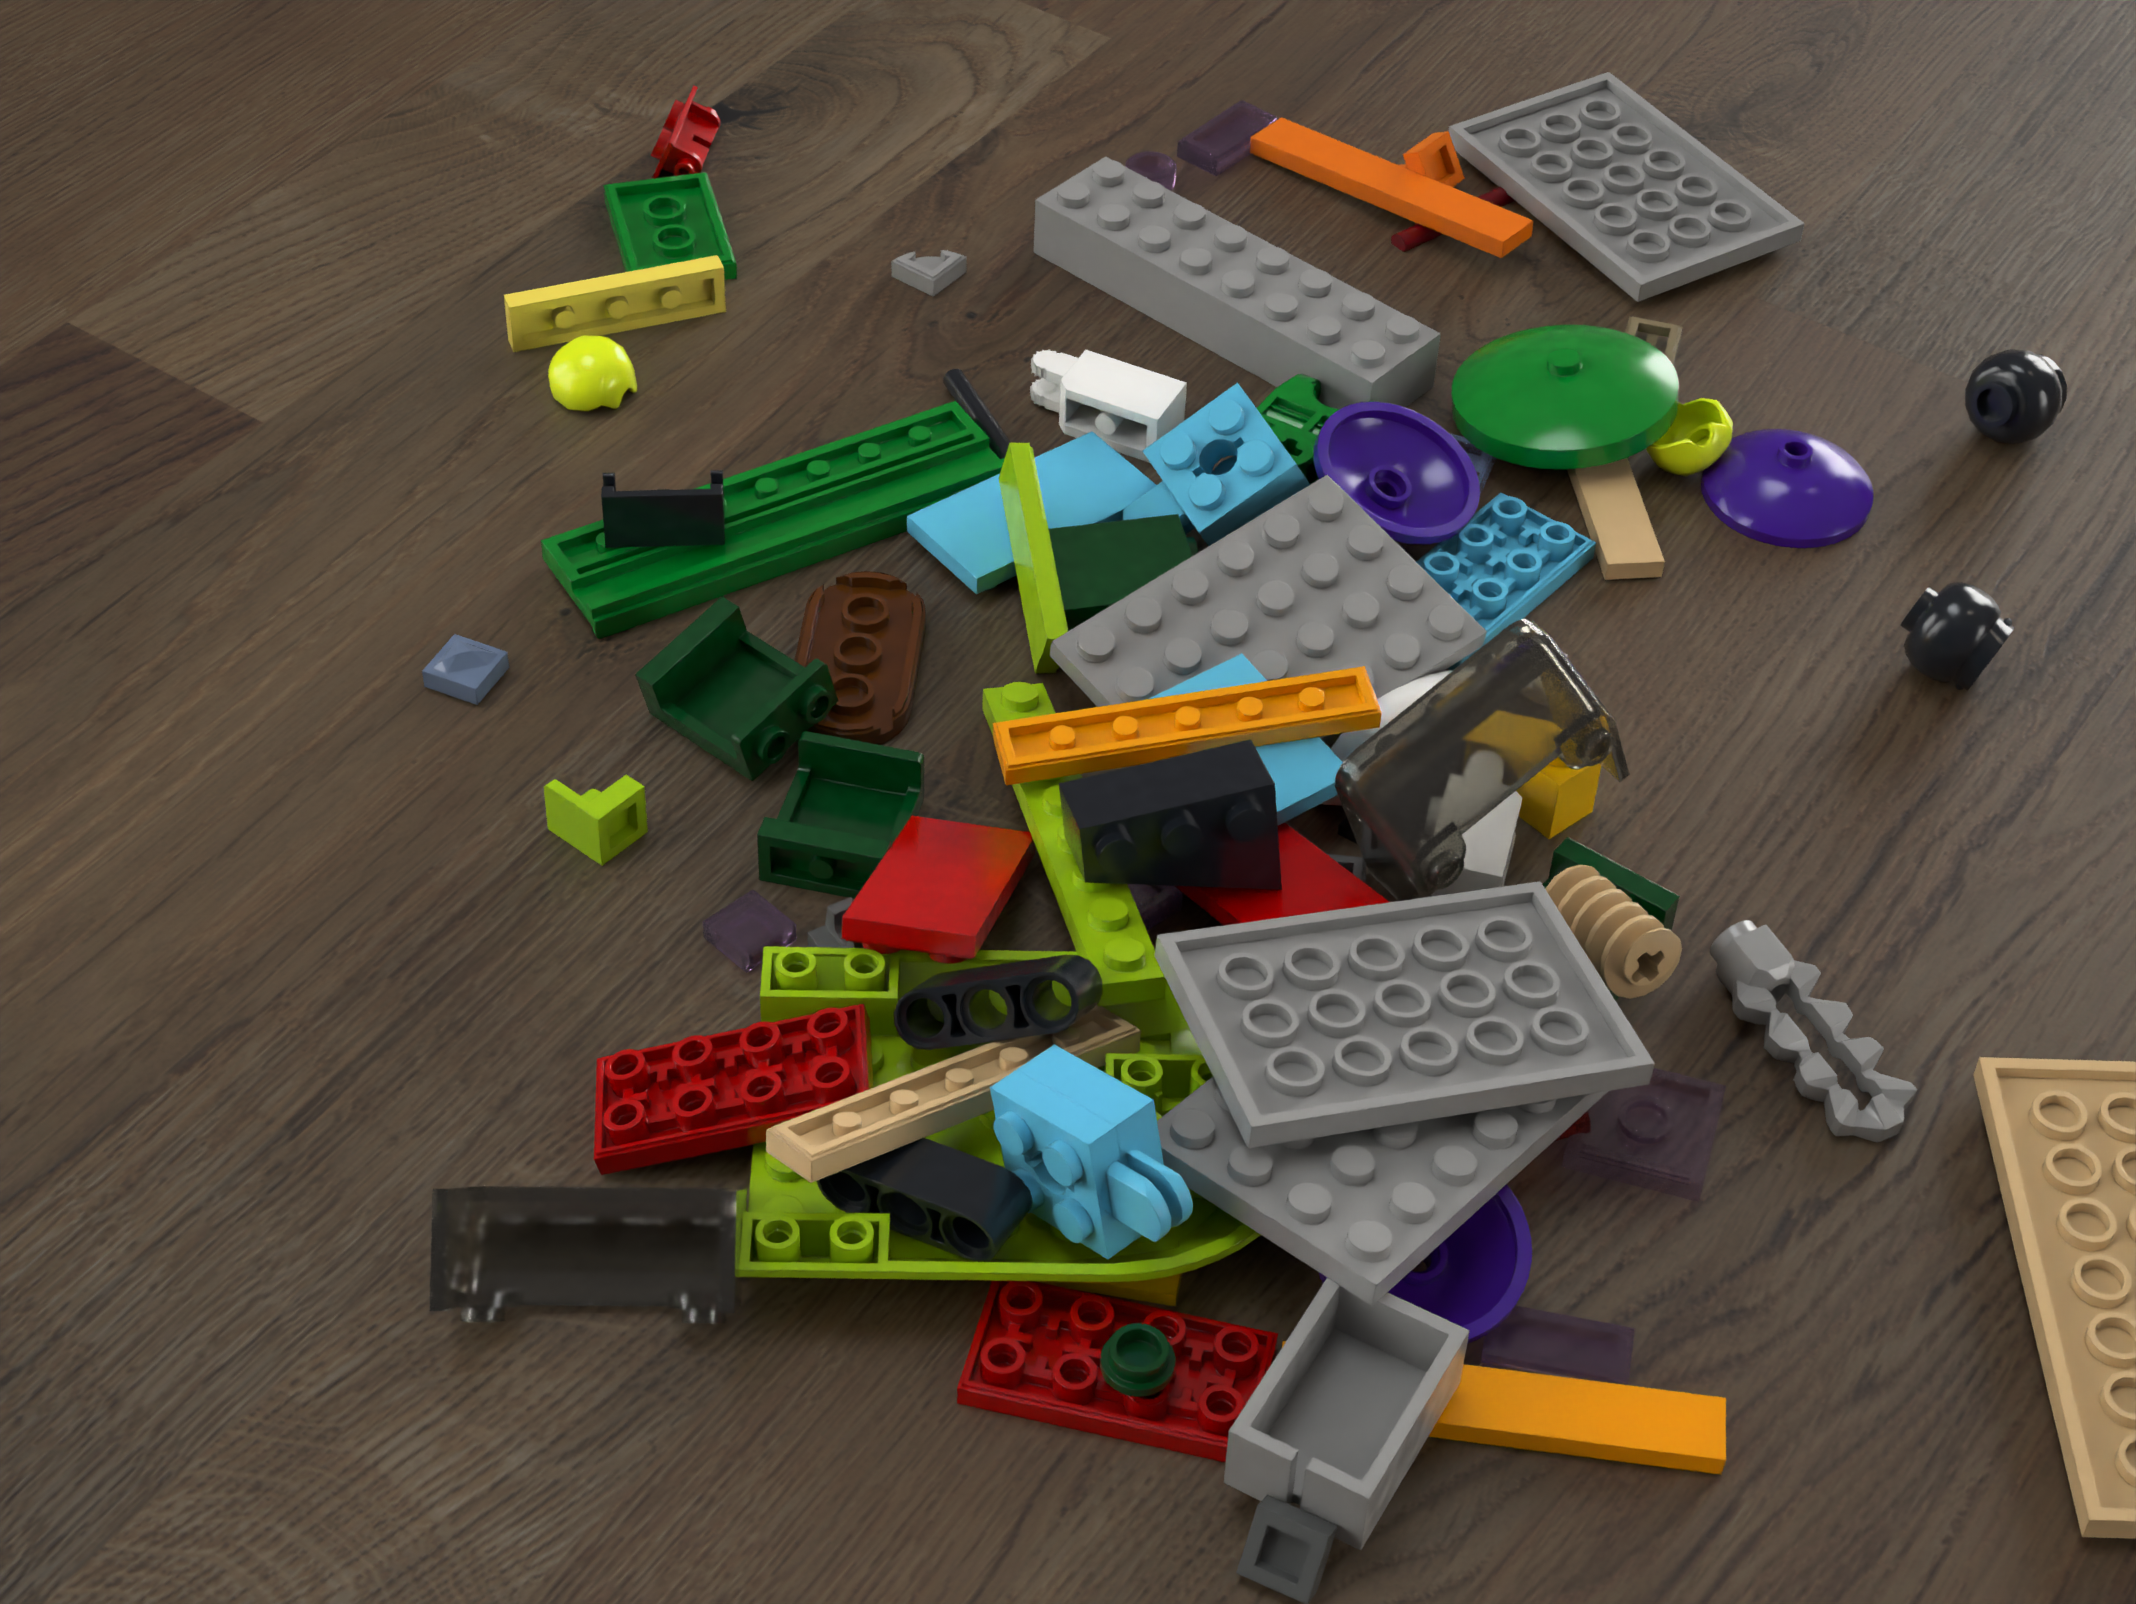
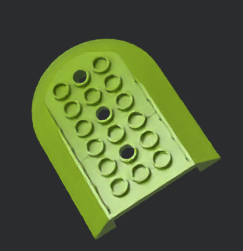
[739,946,1261,1282]

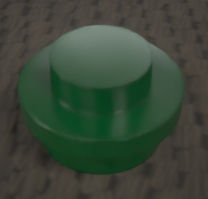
[1100,1323,1176,1397]

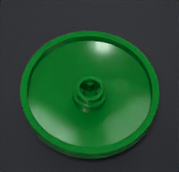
[1451,325,1679,469]

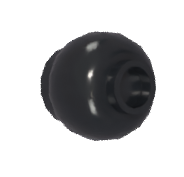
[1965,349,2067,444]
[1900,582,2015,691]

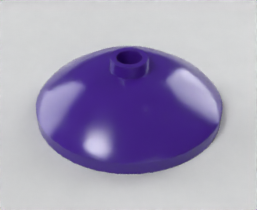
[1313,402,1480,544]
[1701,429,1874,548]
[1319,1184,1532,1344]

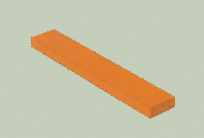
[1250,117,1534,258]

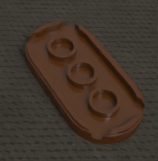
[794,571,926,745]

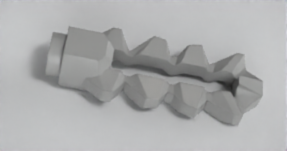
[1710,920,1917,1143]

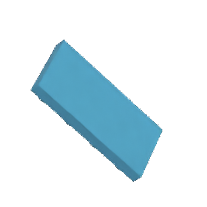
[907,431,1156,595]
[1417,493,1596,670]

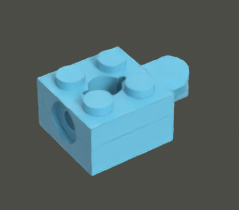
[1123,383,1310,546]
[990,1044,1193,1259]

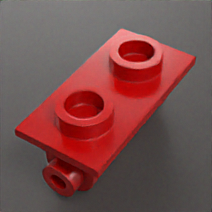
[650,85,721,179]

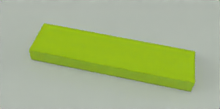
[998,443,1068,673]

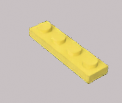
[504,255,726,352]

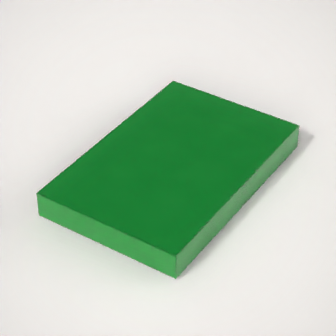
[604,172,737,280]

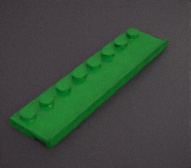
[541,401,1005,639]

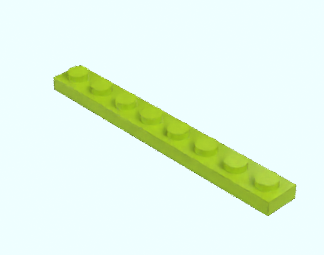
[982,682,1166,1007]

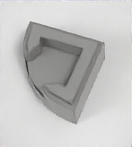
[892,250,967,297]

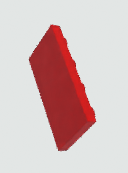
[841,816,1036,964]
[1175,822,1389,925]
[594,1004,874,1175]
[957,1281,1278,1463]

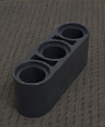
[894,955,1103,1050]
[817,1138,1032,1262]

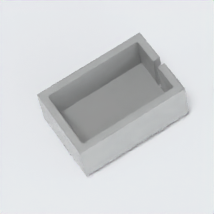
[1224,1278,1470,1550]

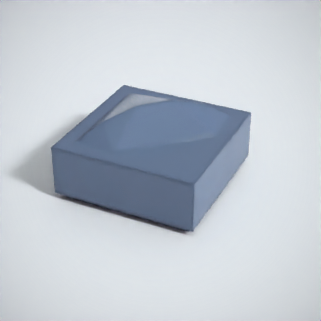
[422,634,509,705]

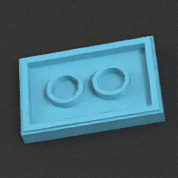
[1149,653,1353,825]

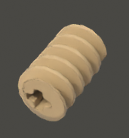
[1545,864,1682,999]

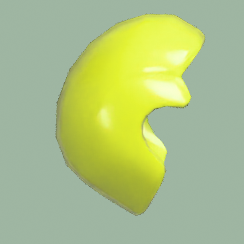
[548,335,637,411]
[1646,398,1733,476]

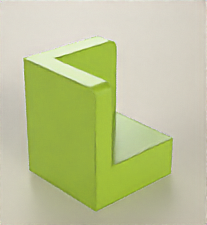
[544,774,648,866]

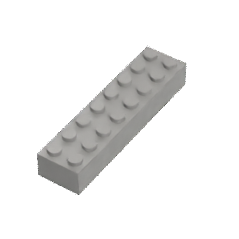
[1034,156,1441,409]

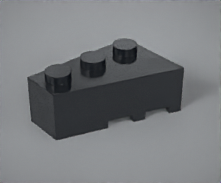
[1059,739,1282,890]

